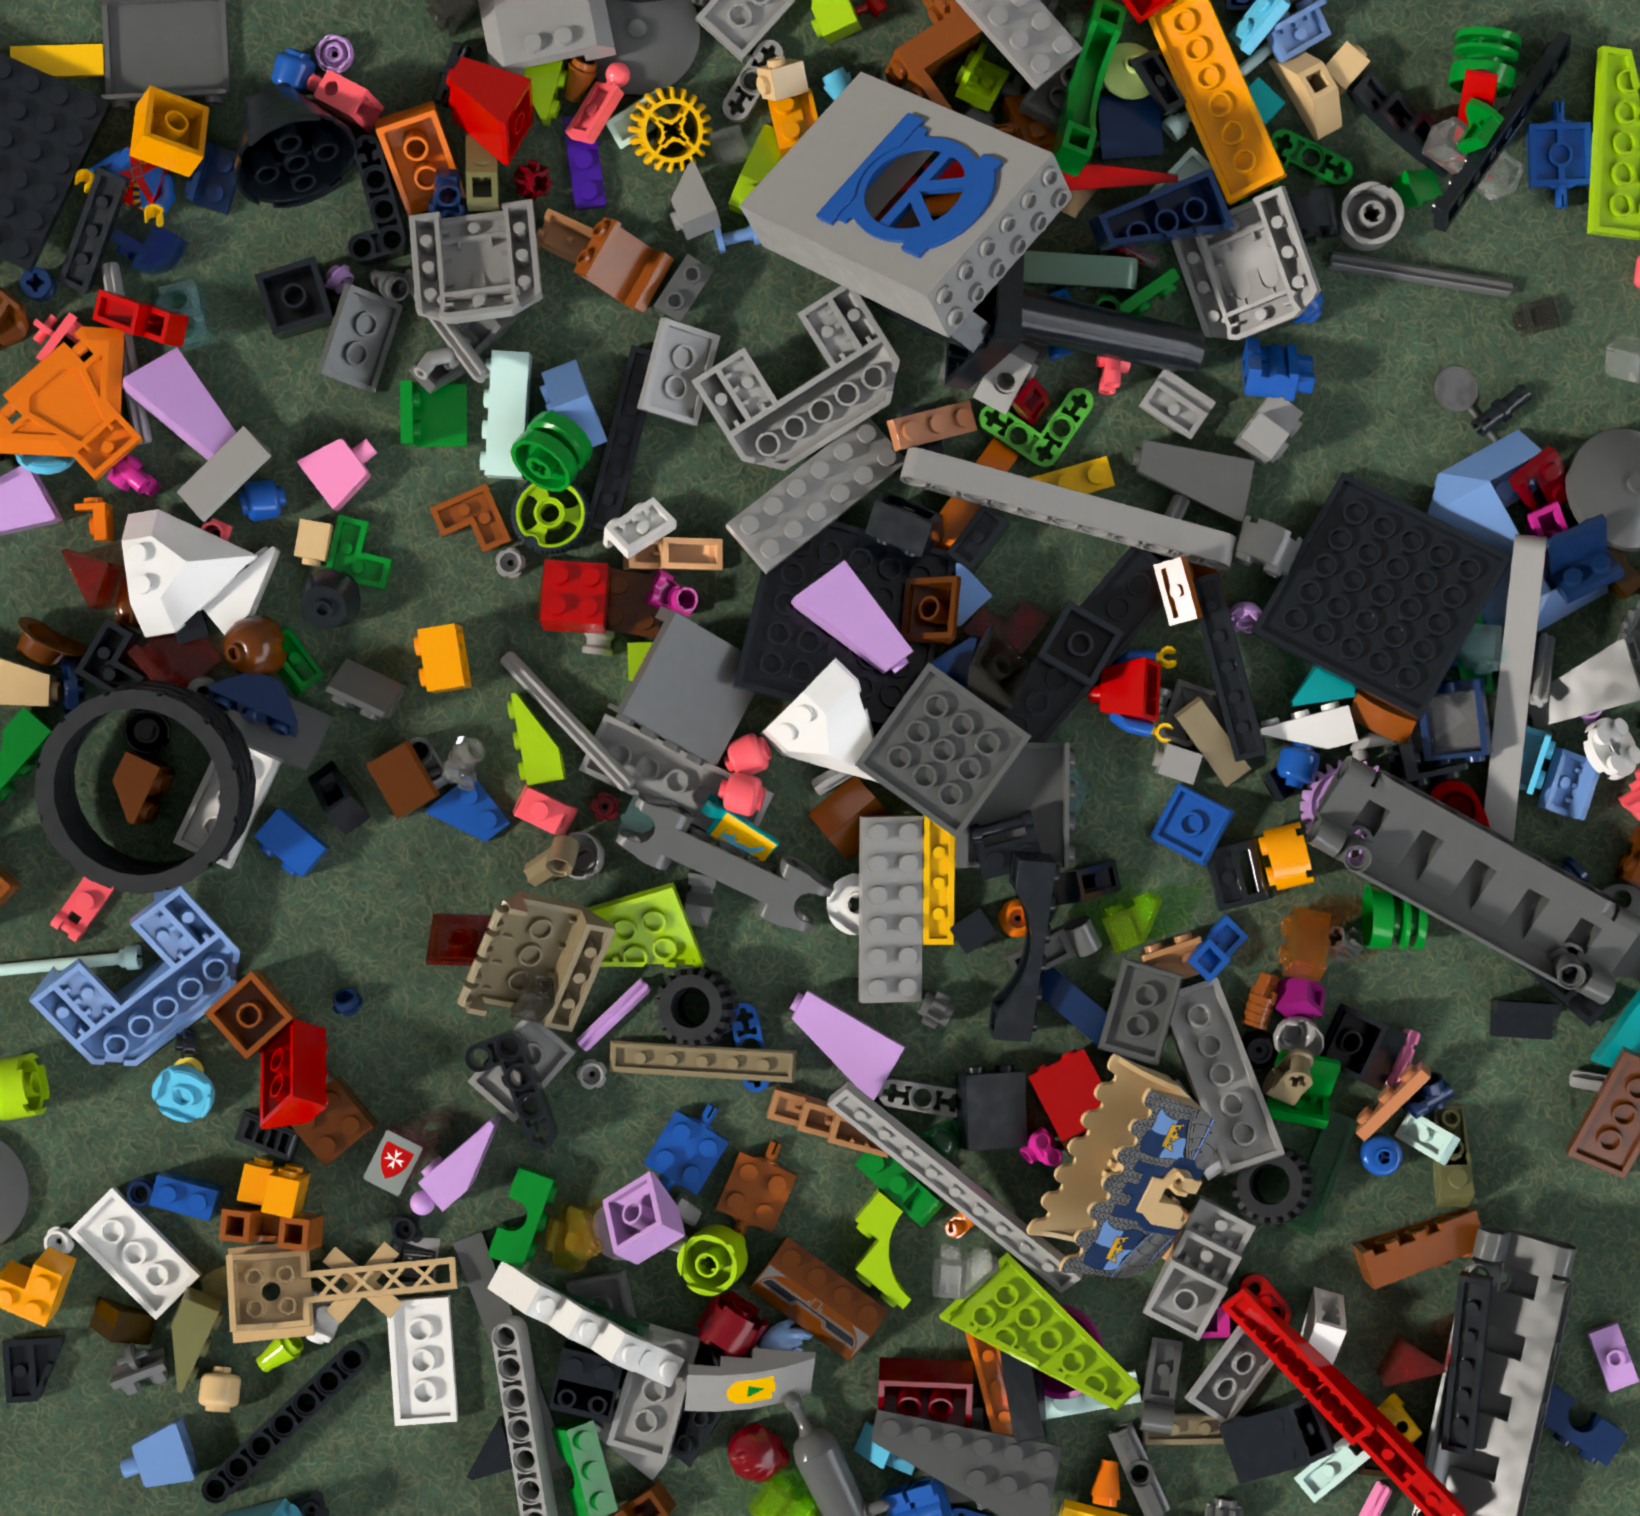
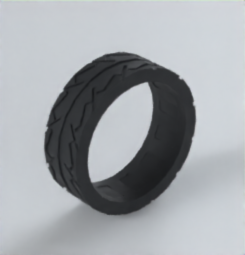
[35,680,256,894]

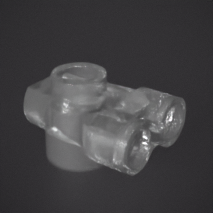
[442,736,485,791]

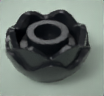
[1242,1030,1278,1069]

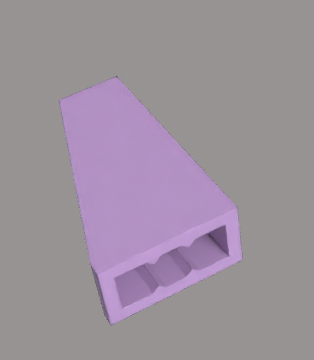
[122,347,236,460]
[0,466,63,536]
[791,560,913,674]
[789,989,905,1101]

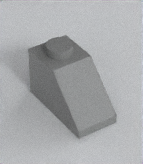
[670,161,721,240]

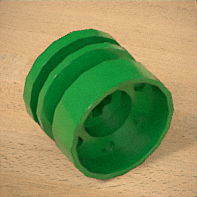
[1447,26,1522,98]
[1362,884,1429,950]

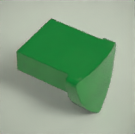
[1456,98,1504,155]
[1391,168,1442,208]

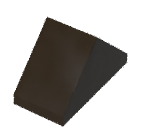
[89,1296,156,1345]

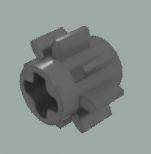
[1324,922,1364,963]
[917,989,955,1030]
[1204,1495,1244,1516]

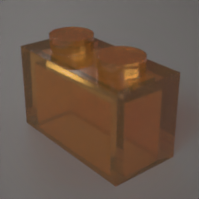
[1278,906,1331,982]

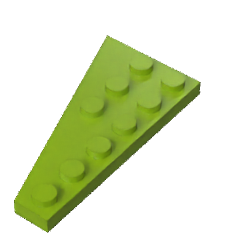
[587,882,705,968]

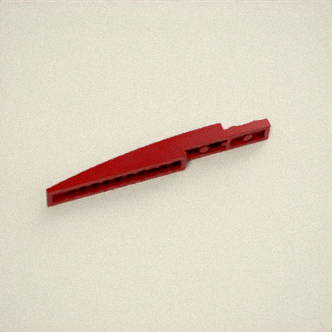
[898,160,1178,192]
[1221,1287,1467,1516]

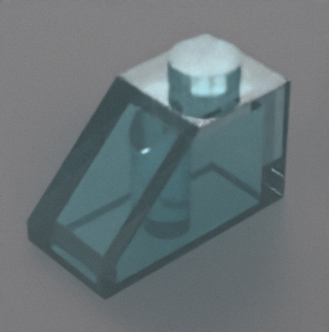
[1456,624,1502,674]

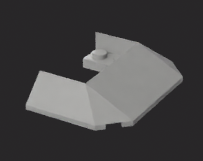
[691,285,900,471]

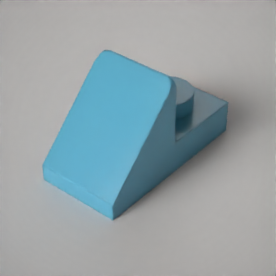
[854,1421,915,1476]

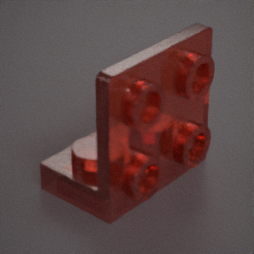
[127,633,222,688]

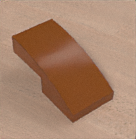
[1350,689,1417,744]

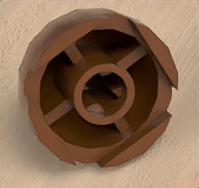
[224,615,286,676]

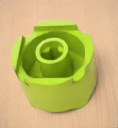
[0,1053,50,1121]
[677,1224,748,1296]

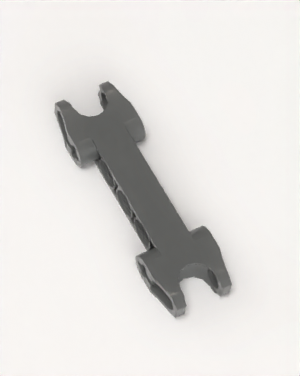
[616,792,834,933]

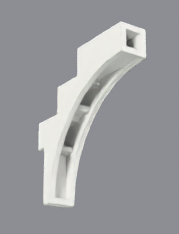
[487,1261,685,1387]

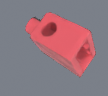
[306,70,385,134]
[512,783,578,835]

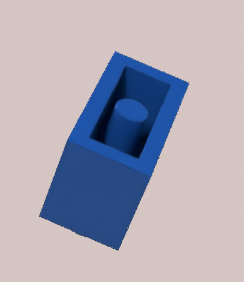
[254,808,330,877]
[149,1170,225,1221]

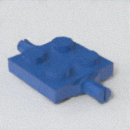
[1526,101,1592,209]
[644,1103,729,1195]

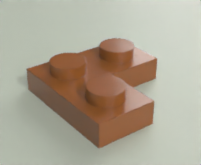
[429,483,512,553]

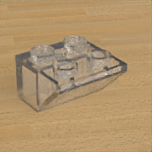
[931,1244,999,1299]

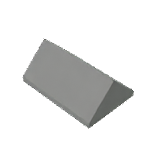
[177,426,272,522]
[1184,1325,1274,1423]

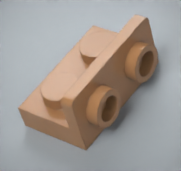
[1138,931,1202,979]

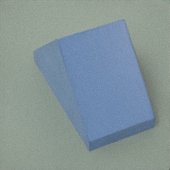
[955,563,993,627]

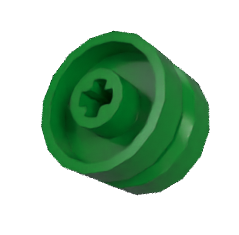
[510,411,593,492]

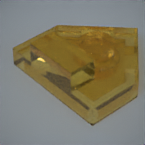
[544,1203,604,1272]

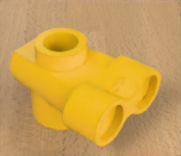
[1377,1393,1423,1444]

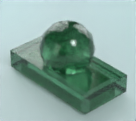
[917,1117,961,1159]

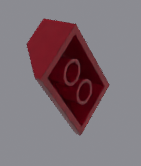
[878,1357,973,1427]

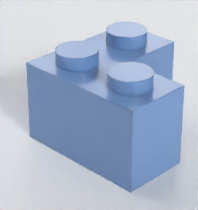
[540,359,607,447]

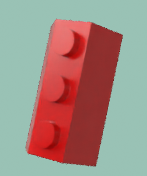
[260,1018,328,1129]

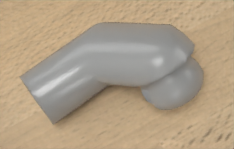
[414,347,459,380]
[1349,732,1394,761]

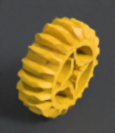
[628,86,712,173]

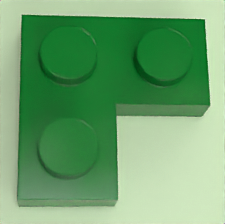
[325,515,393,590]

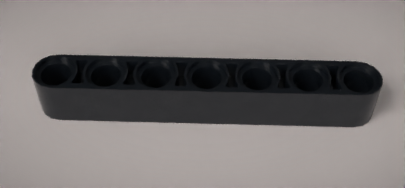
[201,1340,370,1504]

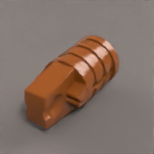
[1240,972,1279,1031]

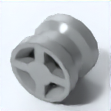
[582,630,615,657]

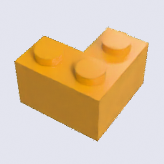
[237,1156,311,1219]
[0,1247,77,1327]

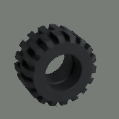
[654,967,739,1047]
[1231,1147,1315,1224]

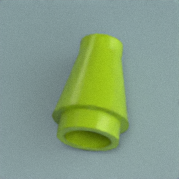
[256,1337,304,1372]

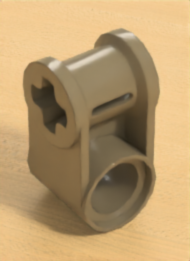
[1262,1048,1314,1106]

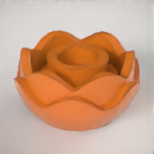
[998,899,1026,937]

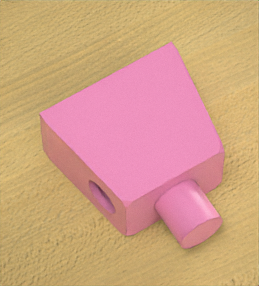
[297,438,378,512]

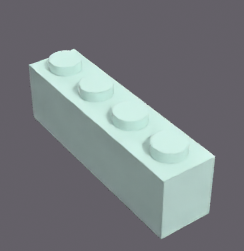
[480,350,532,480]

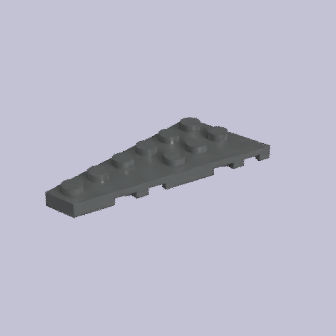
[871,1409,1062,1516]

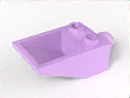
[410,1114,501,1215]

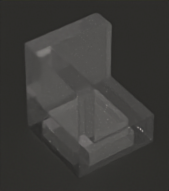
[710,124,749,171]
[1605,335,1640,383]

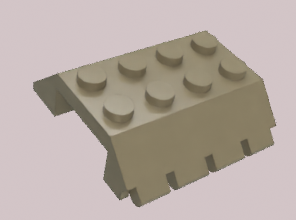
[457,892,616,1032]

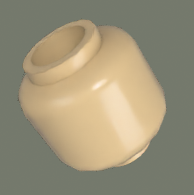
[199,1366,241,1413]

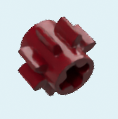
[512,159,552,201]

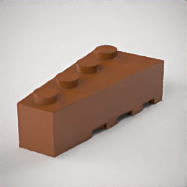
[1351,1206,1481,1290]

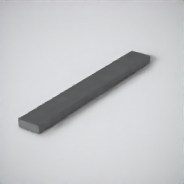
[453,1231,569,1472]

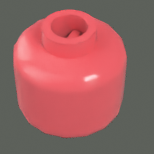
[724,733,772,776]
[718,772,766,816]

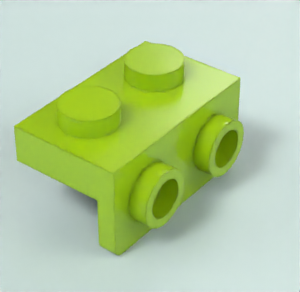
[955,42,1010,112]

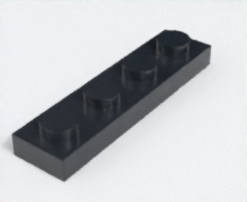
[58,166,131,294]

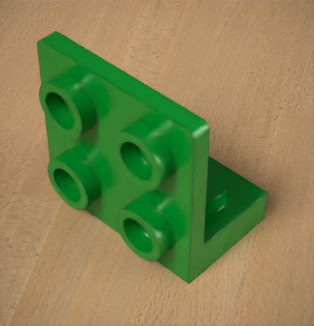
[400,380,468,448]

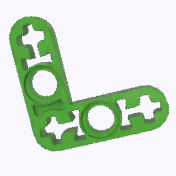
[979,388,1093,468]

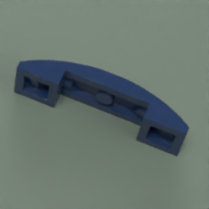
[1039,967,1131,1060]

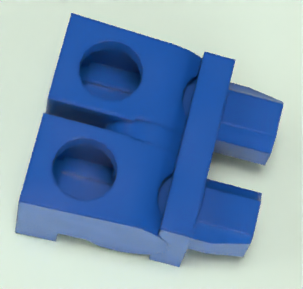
[1241,337,1315,401]
[877,1476,955,1516]

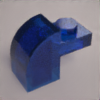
[110,223,189,275]

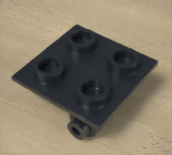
[671,1403,723,1467]

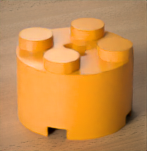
[1258,821,1314,891]

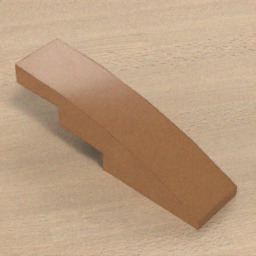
[767,1086,888,1158]

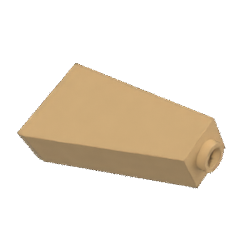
[0,657,62,707]

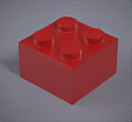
[540,560,610,634]

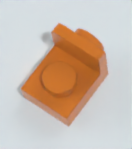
[74,497,114,543]

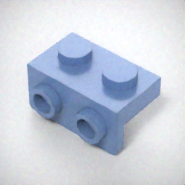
[1266,0,1332,63]
[1537,747,1600,821]

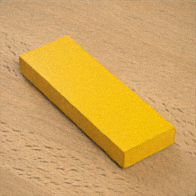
[10,44,105,78]

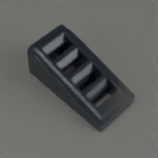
[234,1110,301,1161]

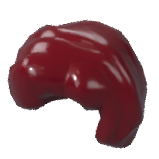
[728,1422,790,1483]

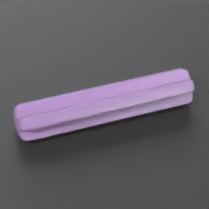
[576,978,651,1051]

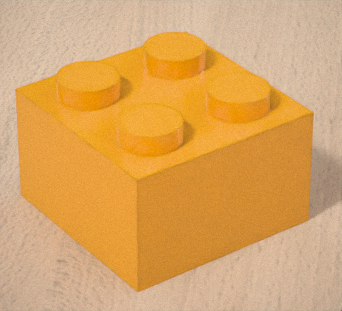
[129,85,209,177]
[414,623,472,693]

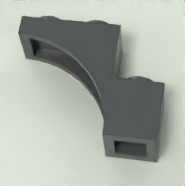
[409,314,519,394]

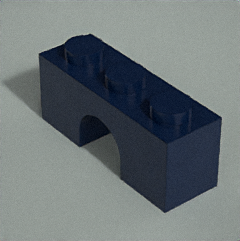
[1543,1384,1628,1466]

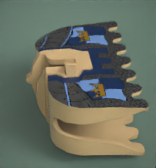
[1026,1053,1219,1278]

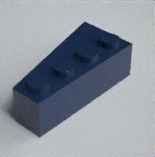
[1088,168,1235,251]

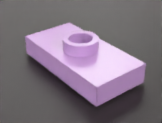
[1586,1322,1639,1392]

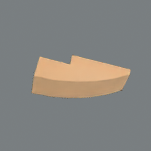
[623,537,723,571]

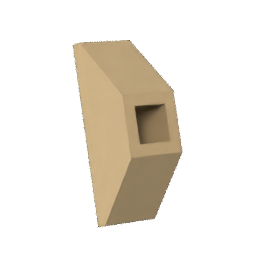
[1269,51,1343,141]

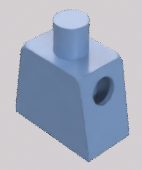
[120,1417,201,1487]

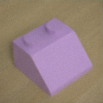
[602,1171,686,1265]

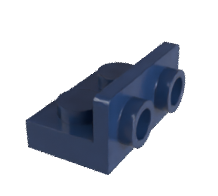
[185,141,237,215]

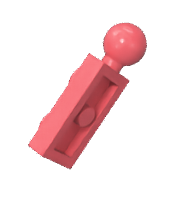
[565,62,630,144]

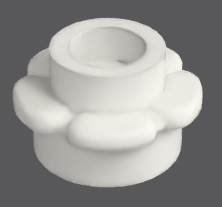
[44,1226,74,1254]

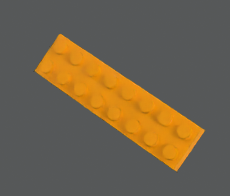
[1147,0,1287,205]

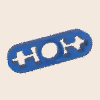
[731,1002,770,1092]

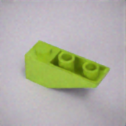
[507,693,567,786]

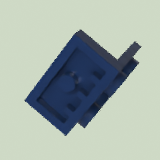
[1546,514,1624,604]

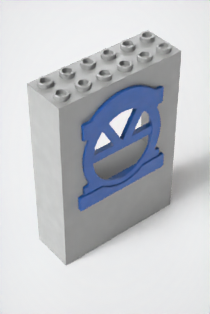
[739,72,1072,338]

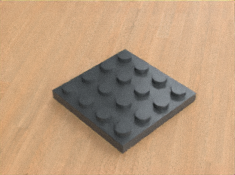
[855,662,1032,839]

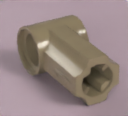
[523,835,580,887]

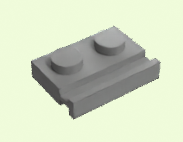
[1138,370,1216,441]

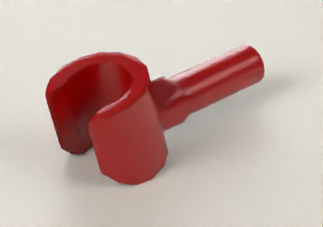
[854,0,888,18]

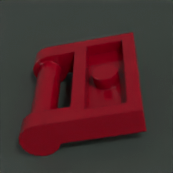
[1509,445,1567,515]

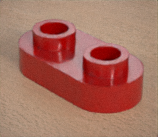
[1238,1272,1291,1323]

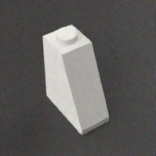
[1300,1287,1347,1365]

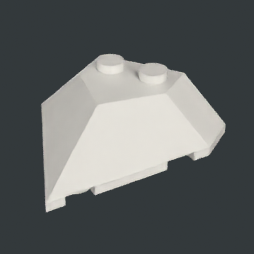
[121,509,259,638]
[760,658,879,783]

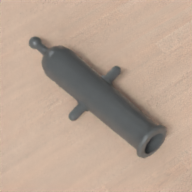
[784,1393,890,1516]

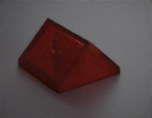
[61,548,123,611]
[426,914,492,966]
[1376,1333,1446,1387]

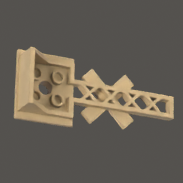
[226,1241,458,1344]

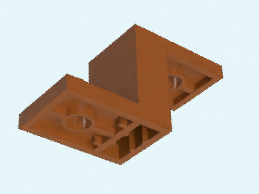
[885,0,983,110]

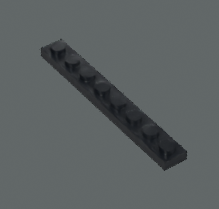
[1431,31,1571,232]

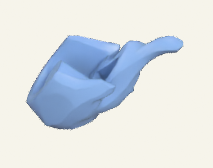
[757,1319,813,1351]

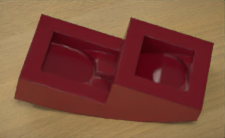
[1013,377,1051,427]

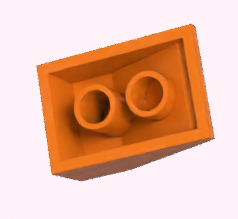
[375,100,466,217]

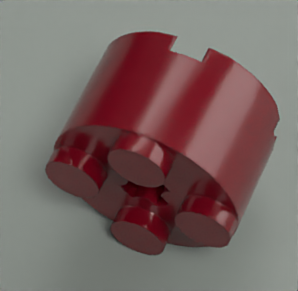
[696,1291,769,1358]

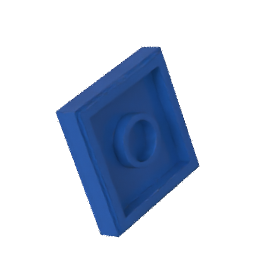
[1149,783,1235,867]

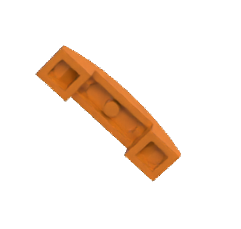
[934,437,1019,551]

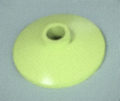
[1103,42,1150,100]

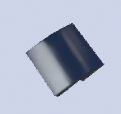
[1096,95,1164,160]

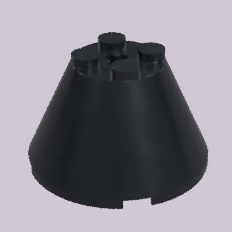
[234,82,358,208]

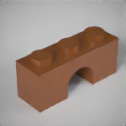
[219,1204,324,1252]

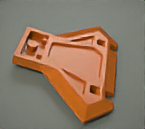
[0,326,143,481]

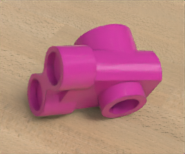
[107,453,161,496]
[645,569,698,616]
[1019,1127,1063,1166]

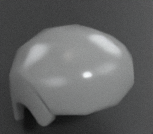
[569,832,605,880]
[1273,1016,1324,1056]

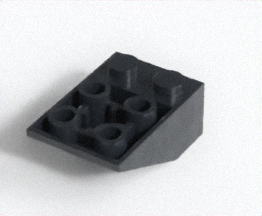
[1218,1388,1335,1484]

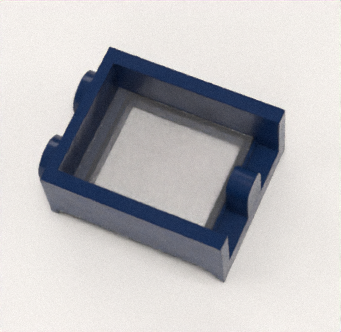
[1420,677,1493,766]

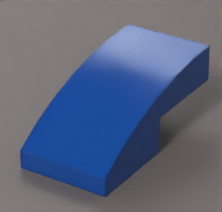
[1187,914,1248,983]

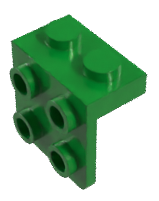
[1265,1049,1341,1130]

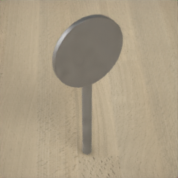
[1433,366,1499,443]

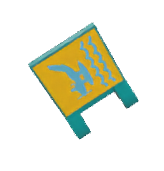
[700,792,780,861]

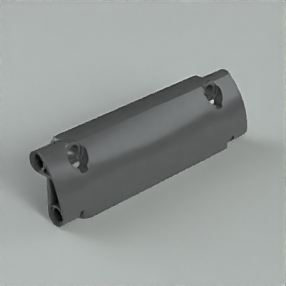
[1306,756,1640,1005]
[1412,1226,1577,1516]

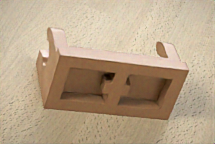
[537,208,593,265]

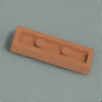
[887,400,977,451]
[1356,1060,1431,1141]

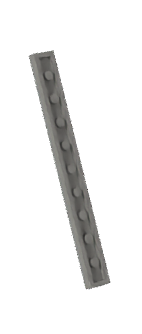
[827,1081,1083,1293]

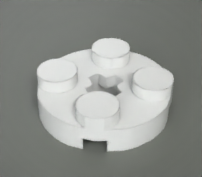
[1583,718,1640,780]
[827,873,859,935]

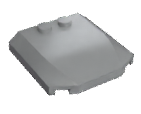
[478,0,617,76]
[1171,186,1321,340]
[409,199,543,325]

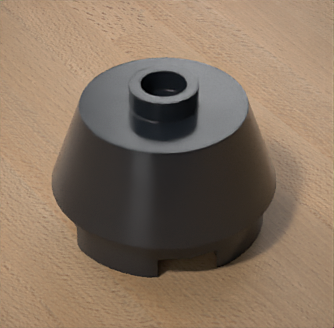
[300,568,361,629]

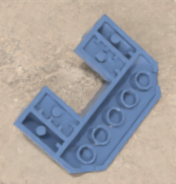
[1426,429,1608,632]
[29,885,240,1066]

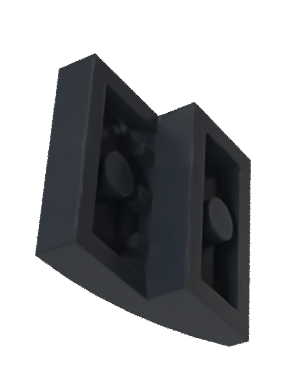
[1130,49,1187,115]

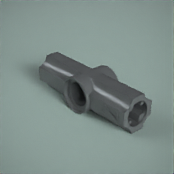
[1107,1422,1171,1516]

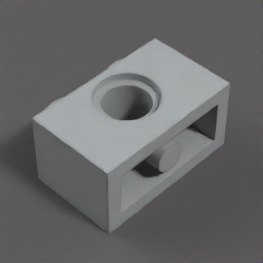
[973,343,1039,415]

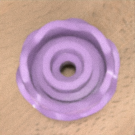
[315,34,354,74]
[1230,602,1262,634]

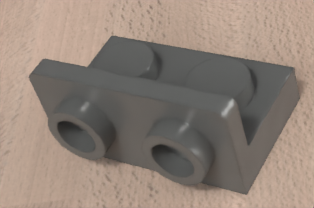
[654,253,713,322]

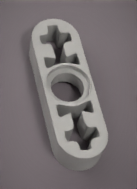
[722,40,783,123]
[878,1078,957,1117]

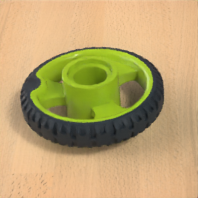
[510,481,591,555]

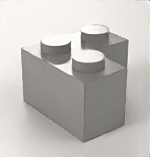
[1232,397,1304,466]

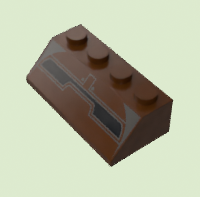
[748,1237,889,1361]

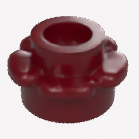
[590,791,620,822]

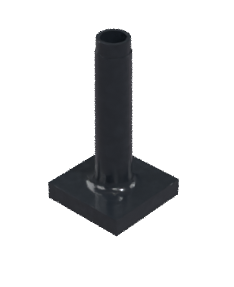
[945,254,1205,391]

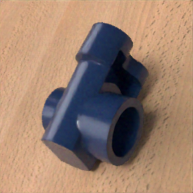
[428,169,466,218]
[1401,1072,1454,1119]

